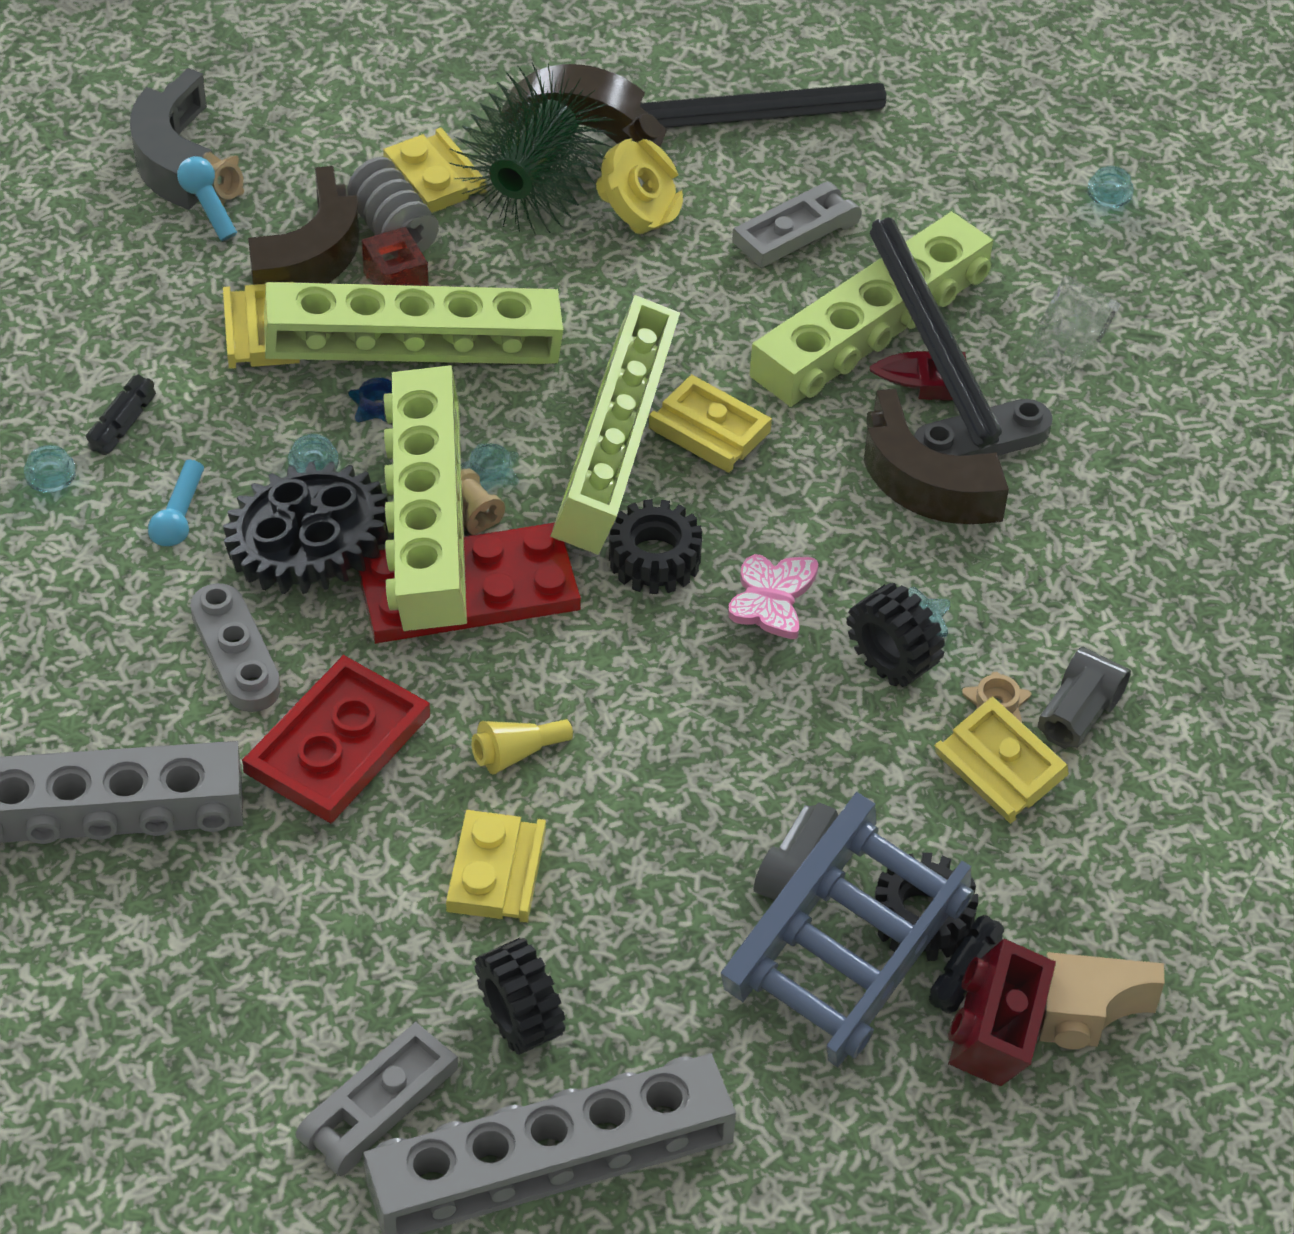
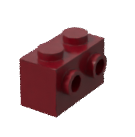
[948,938,1056,1086]

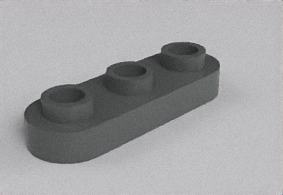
[914,399,1052,456]

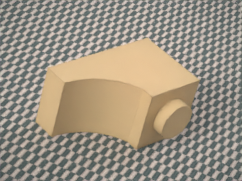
[1040,952,1165,1049]

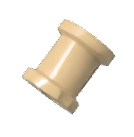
[461,469,505,535]

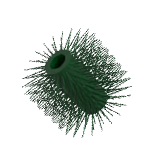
[449,62,618,236]

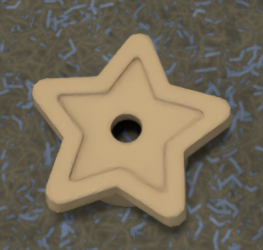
[203,152,244,206]
[962,672,1031,723]

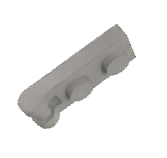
[732,182,862,268]
[295,1022,458,1176]

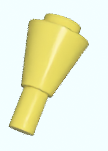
[471,719,573,775]

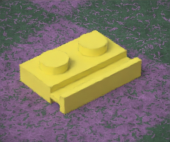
[383,127,486,213]
[223,282,300,369]
[649,374,772,473]
[934,696,1069,824]
[446,810,546,923]

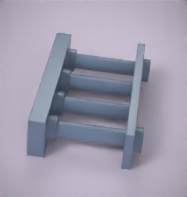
[721,791,974,1067]

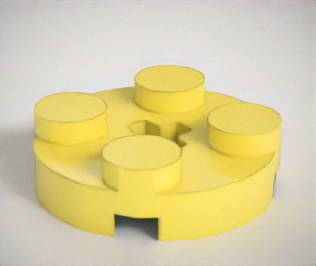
[596,138,683,234]

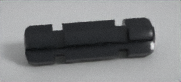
[86,374,156,455]
[929,915,1004,1014]

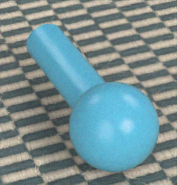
[177,156,237,242]
[148,459,204,546]

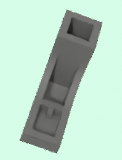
[130,68,212,210]

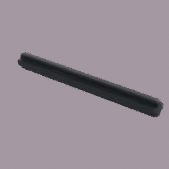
[640,82,887,128]
[870,217,1002,448]

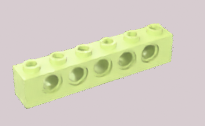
[750,211,993,407]
[264,282,563,364]
[550,295,680,555]
[384,365,467,631]

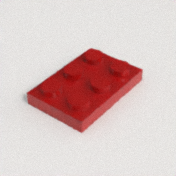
[242,655,430,824]

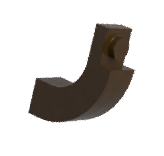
[499,64,667,147]
[248,166,360,285]
[863,388,1009,525]

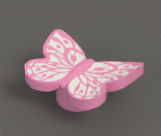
[728,554,818,639]

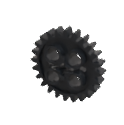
[223,462,389,594]

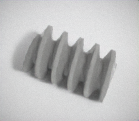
[347,157,439,258]

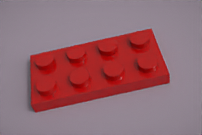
[358,522,581,644]

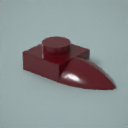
[870,351,966,400]

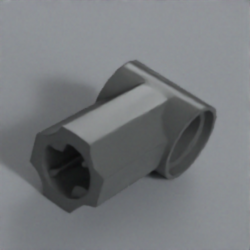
[1037,646,1131,749]
[753,802,838,901]

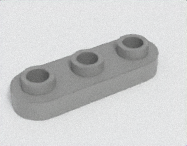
[191,583,280,712]

